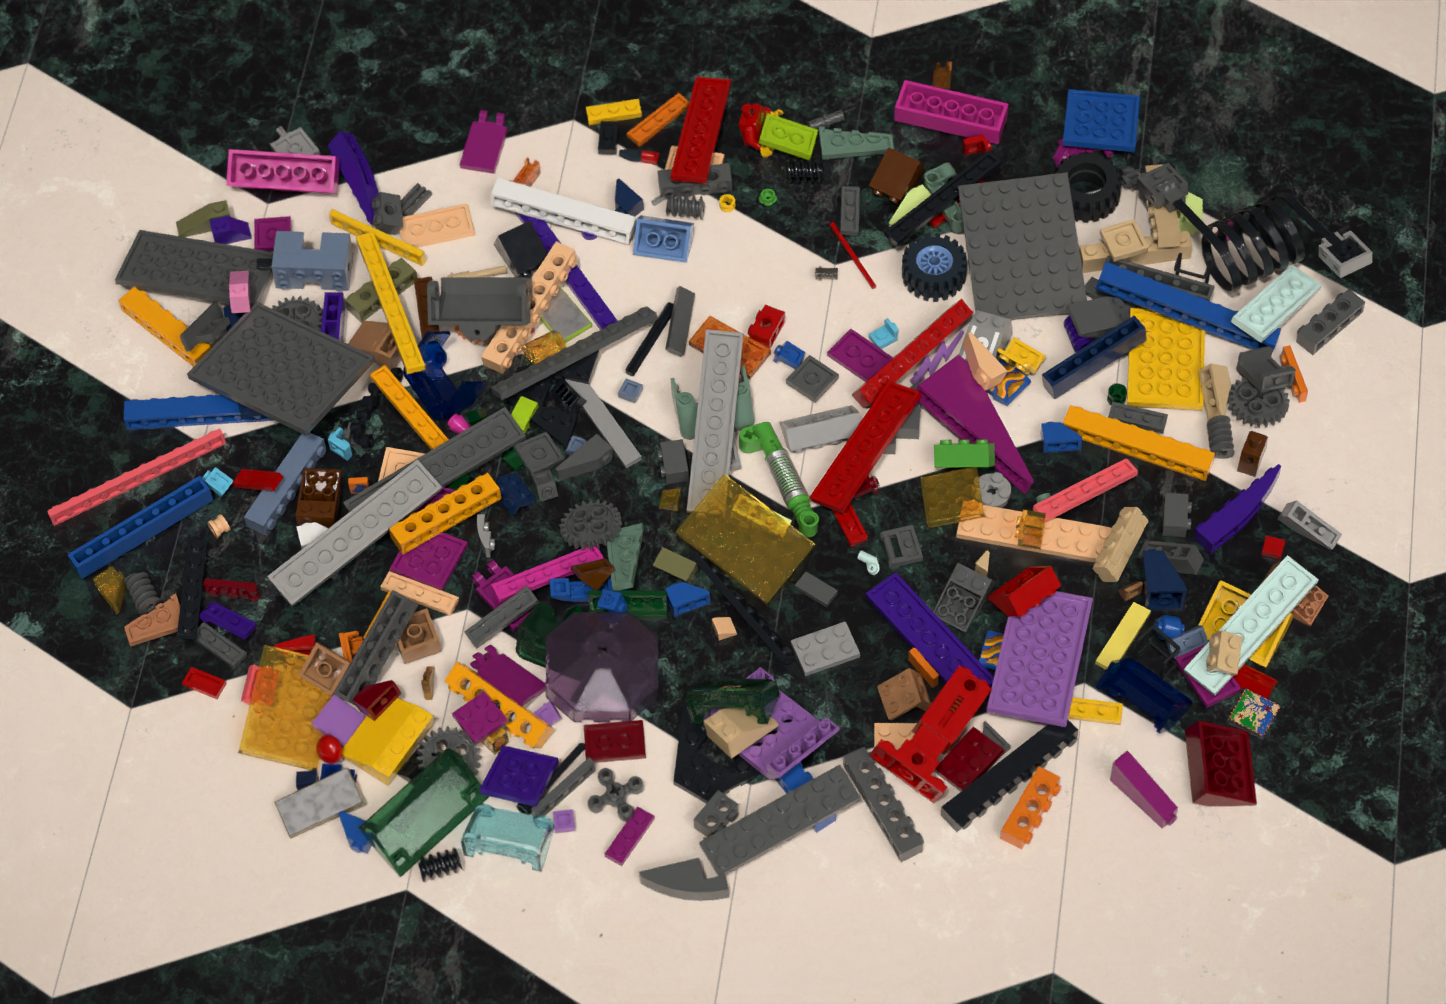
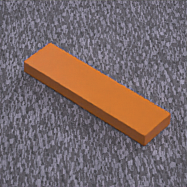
[627,93,689,147]

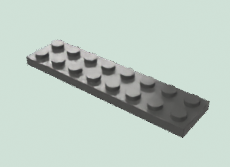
[699,764,861,876]

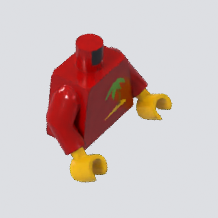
[739,103,783,157]

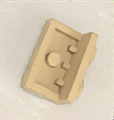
[1206,630,1242,676]

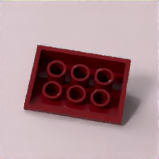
[1185,720,1257,807]

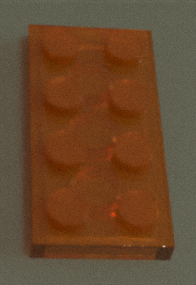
[689,316,771,380]

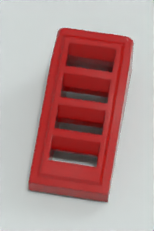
[275,634,317,658]

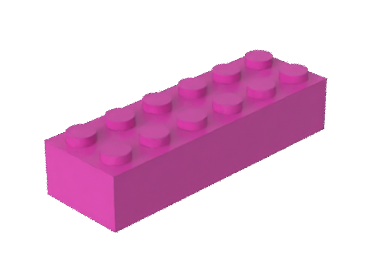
[895,80,1008,144]
[226,149,340,194]

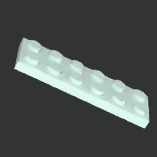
[1231,265,1322,343]

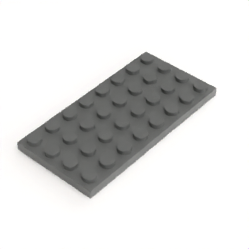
[115,230,273,307]

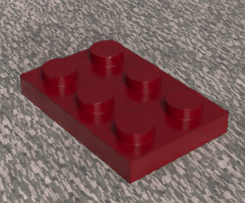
[934,726,1004,792]

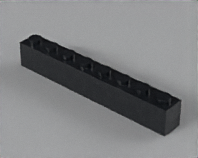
[941,720,1078,832]

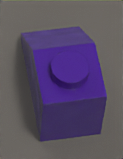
[210,216,252,244]

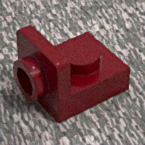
[853,473,879,499]

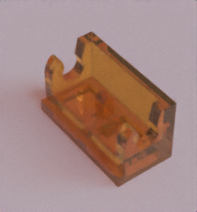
[933,61,952,90]
[509,157,541,187]

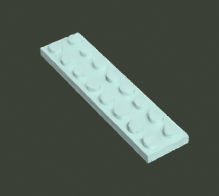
[1184,555,1318,696]

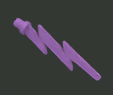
[910,330,964,384]

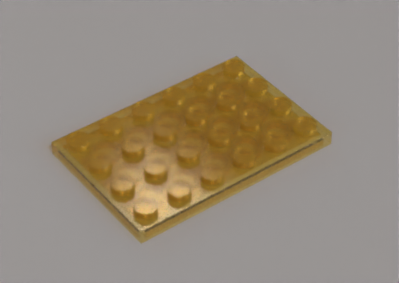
[676,474,815,604]
[238,645,334,770]

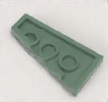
[819,126,894,159]
[606,523,644,591]

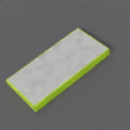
[531,279,592,345]

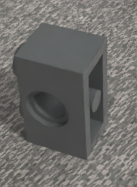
[372,192,403,235]

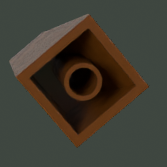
[869,147,927,205]

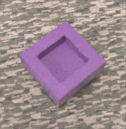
[534,701,562,726]
[553,809,575,833]

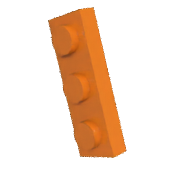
[1279,345,1308,403]

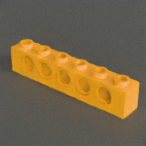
[389,473,501,554]
[444,662,554,748]

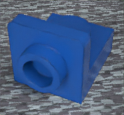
[773,341,805,369]

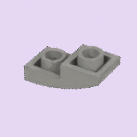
[477,514,495,558]

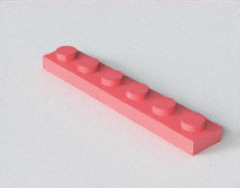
[1033,458,1138,523]

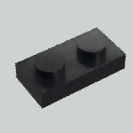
[598,121,619,155]

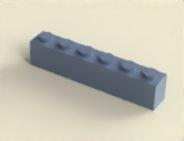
[244,433,326,535]

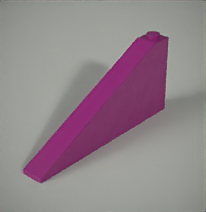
[916,354,1034,494]

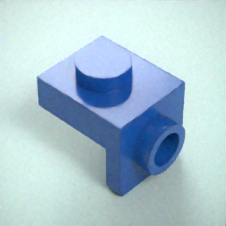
[597,590,628,621]

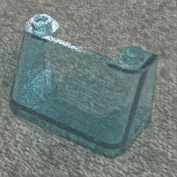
[461,804,554,872]

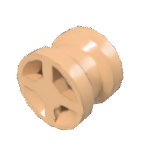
[207,514,230,538]

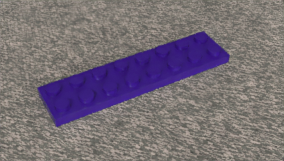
[866,572,994,687]

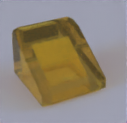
[659,488,681,511]

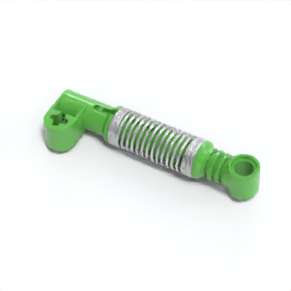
[738,422,819,537]

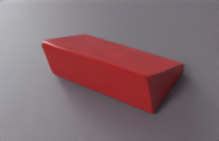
[1234,664,1278,699]

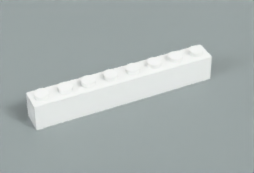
[490,178,636,245]

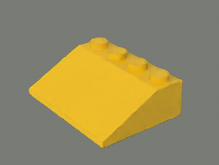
[1198,580,1294,667]
[342,698,434,786]

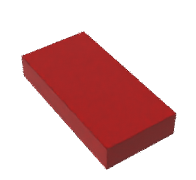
[182,667,227,700]

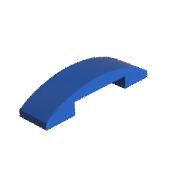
[549,576,628,602]

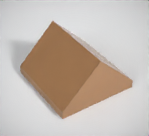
[298,642,351,696]

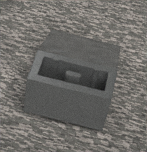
[933,563,996,632]

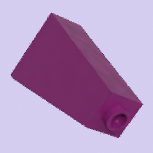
[1110,750,1178,829]

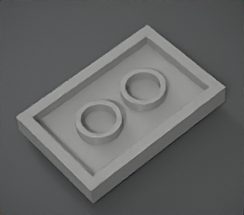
[791,621,860,676]

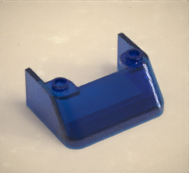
[403,331,486,420]
[1095,658,1193,734]

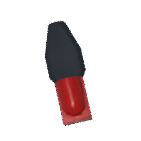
[619,149,659,165]

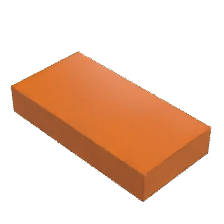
[908,648,939,688]

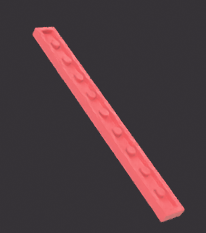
[47,429,226,526]

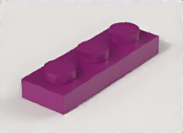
[605,806,655,866]

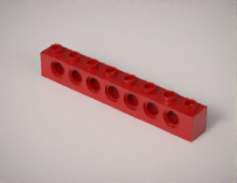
[851,299,973,409]

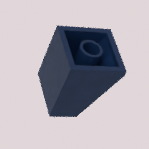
[1140,549,1187,611]

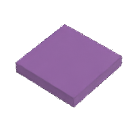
[311,694,365,748]

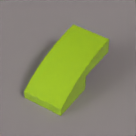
[511,396,538,434]

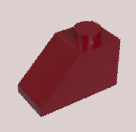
[352,680,402,721]

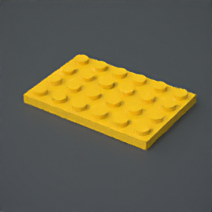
[1127,308,1205,410]

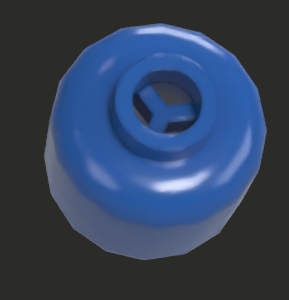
[1154,615,1185,640]

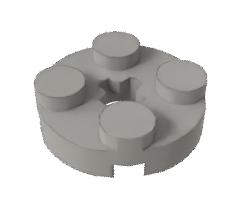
[973,472,1011,508]

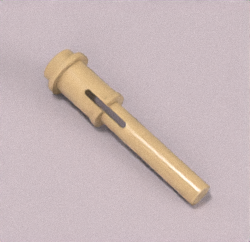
[447,265,507,277]

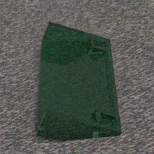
[358,748,489,877]

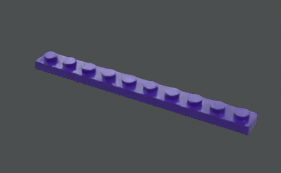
[515,212,618,330]

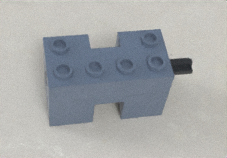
[256,231,353,291]

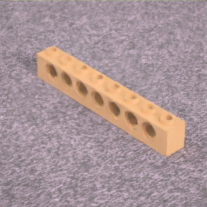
[481,242,578,374]

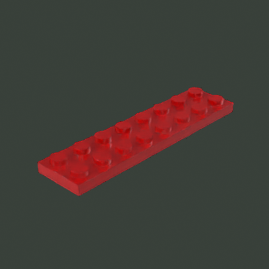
[670,77,731,183]
[809,381,922,513]

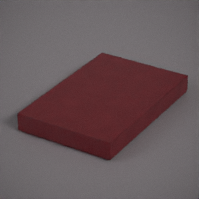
[583,720,646,763]

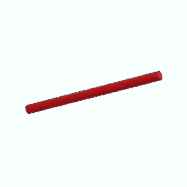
[830,222,876,289]

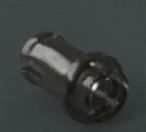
[815,266,838,281]

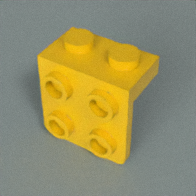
[996,337,1046,375]

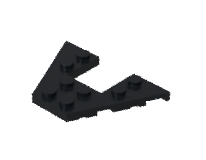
[506,350,600,449]
[673,701,763,804]

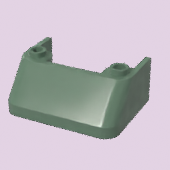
[670,365,754,440]

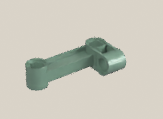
[924,163,964,233]

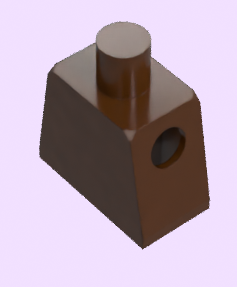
[1237,431,1268,477]

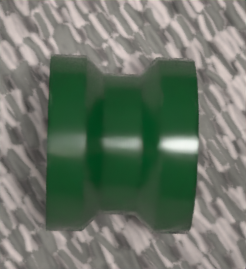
[1107,383,1127,405]

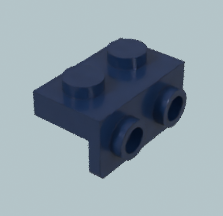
[495,473,536,515]

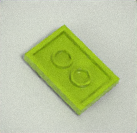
[758,113,818,160]

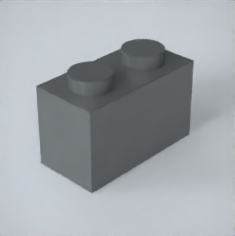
[657,439,689,484]
[1162,493,1192,537]

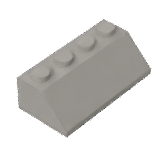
[780,405,861,452]

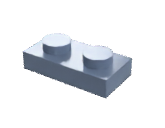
[1165,625,1208,660]

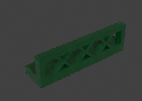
[588,590,668,619]

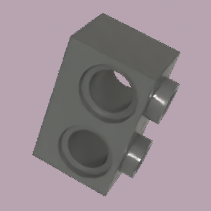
[693,790,738,837]

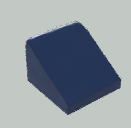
[296,770,317,791]

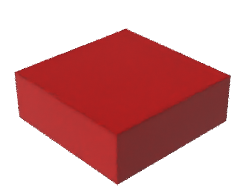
[1261,536,1285,560]

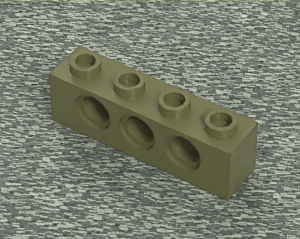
[345,257,417,323]

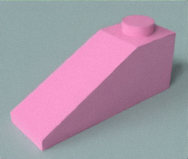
[229,271,250,313]

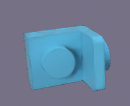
[869,318,899,349]
[328,427,352,461]
[202,467,233,497]

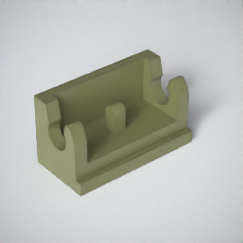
[653,547,699,584]

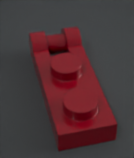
[203,579,260,602]

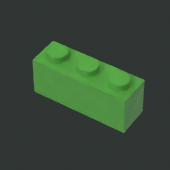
[934,439,995,468]

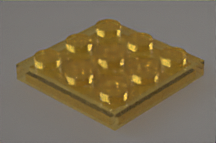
[920,467,985,528]

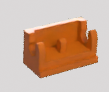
[339,631,363,662]

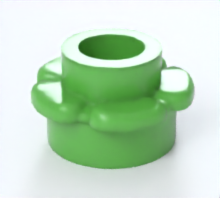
[759,189,777,206]

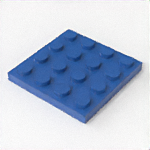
[1063,89,1140,152]

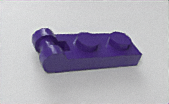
[199,602,257,639]

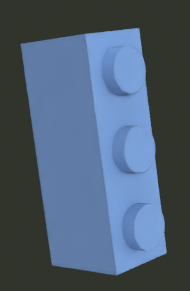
[633,215,694,262]

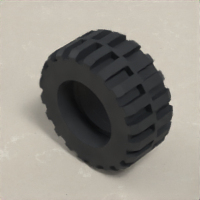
[1053,152,1122,223]

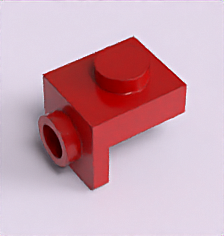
[963,134,991,156]

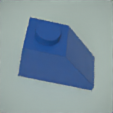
[1040,422,1082,453]
[665,582,710,617]
[339,811,379,854]

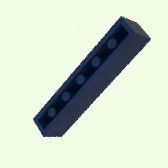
[1042,316,1147,399]

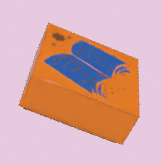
[348,477,370,494]

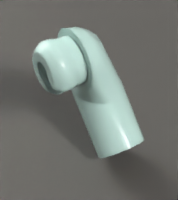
[857,550,880,575]

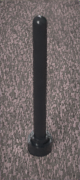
[516,743,585,817]

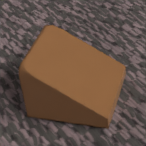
[1118,581,1143,601]

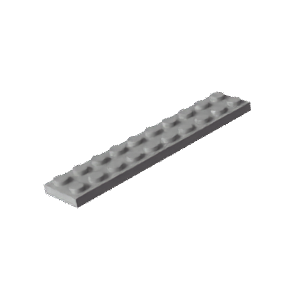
[687,329,744,517]
[267,459,442,607]

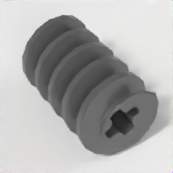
[666,193,705,220]
[1207,415,1235,459]
[124,572,160,615]

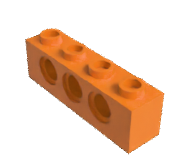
[1000,766,1062,850]

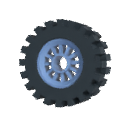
[902,233,967,302]

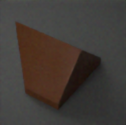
[571,558,614,591]

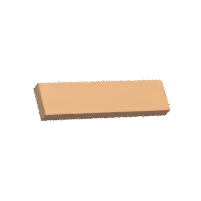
[381,571,459,616]

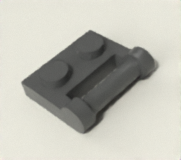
[879,525,923,570]

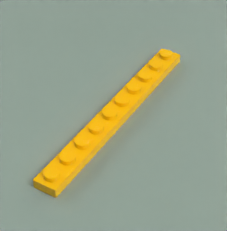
[356,232,425,374]

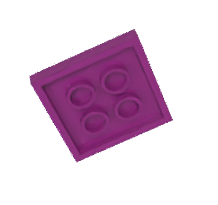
[390,530,468,591]

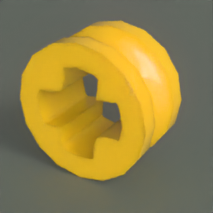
[719,194,736,213]

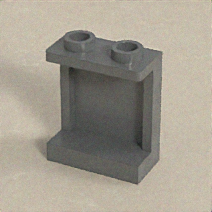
[1236,346,1296,392]

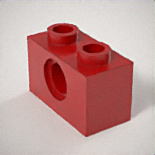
[748,305,785,350]

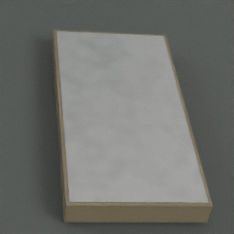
[275,767,364,838]

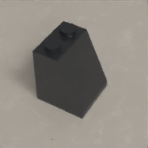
[494,221,547,277]

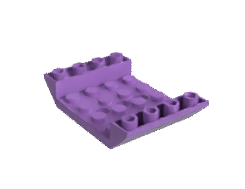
[701,667,840,780]

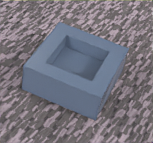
[618,379,643,403]

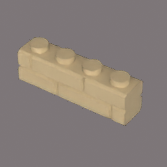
[1092,507,1148,582]

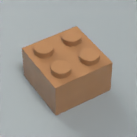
[397,608,442,664]

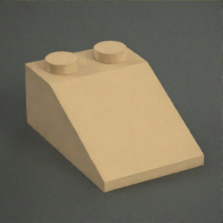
[704,701,779,759]

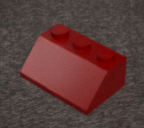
[987,566,1061,618]

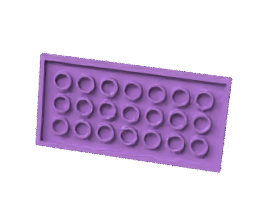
[987,591,1093,727]

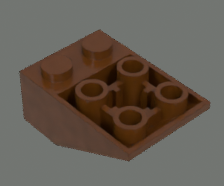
[296,468,342,529]

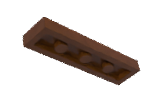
[414,276,441,343]

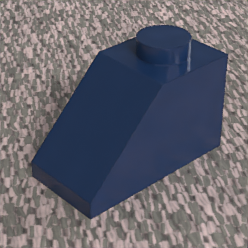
[615,178,644,217]

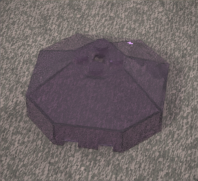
[546,612,658,722]

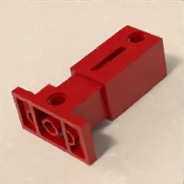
[869,665,992,804]

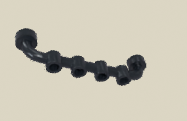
[350,367,403,449]

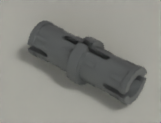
[807,110,844,130]

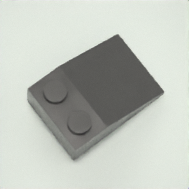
[1066,296,1130,339]

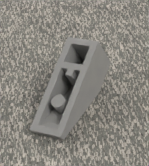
[1278,500,1342,550]

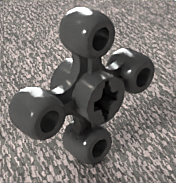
[588,768,644,822]

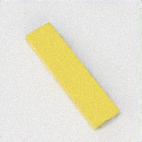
[1095,602,1151,673]

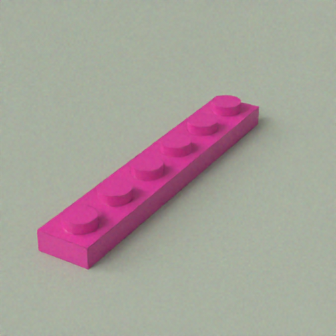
[491,546,604,604]

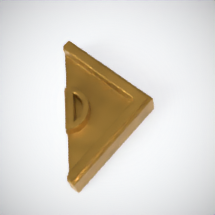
[421,666,434,700]

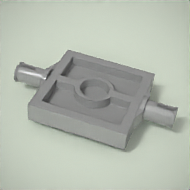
[270,126,320,155]

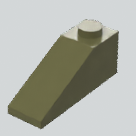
[176,200,231,237]

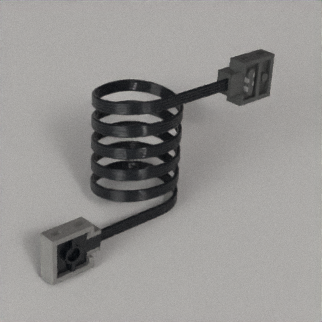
[1137,163,1372,293]

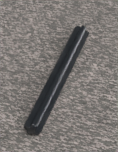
[625,302,673,376]

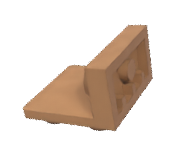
[877,668,931,720]

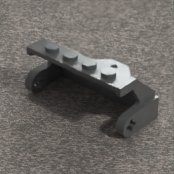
[427,277,533,340]

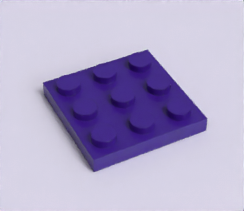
[479,745,559,807]

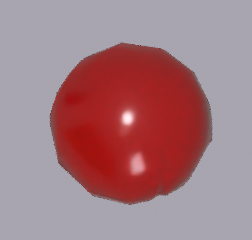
[316,733,344,764]

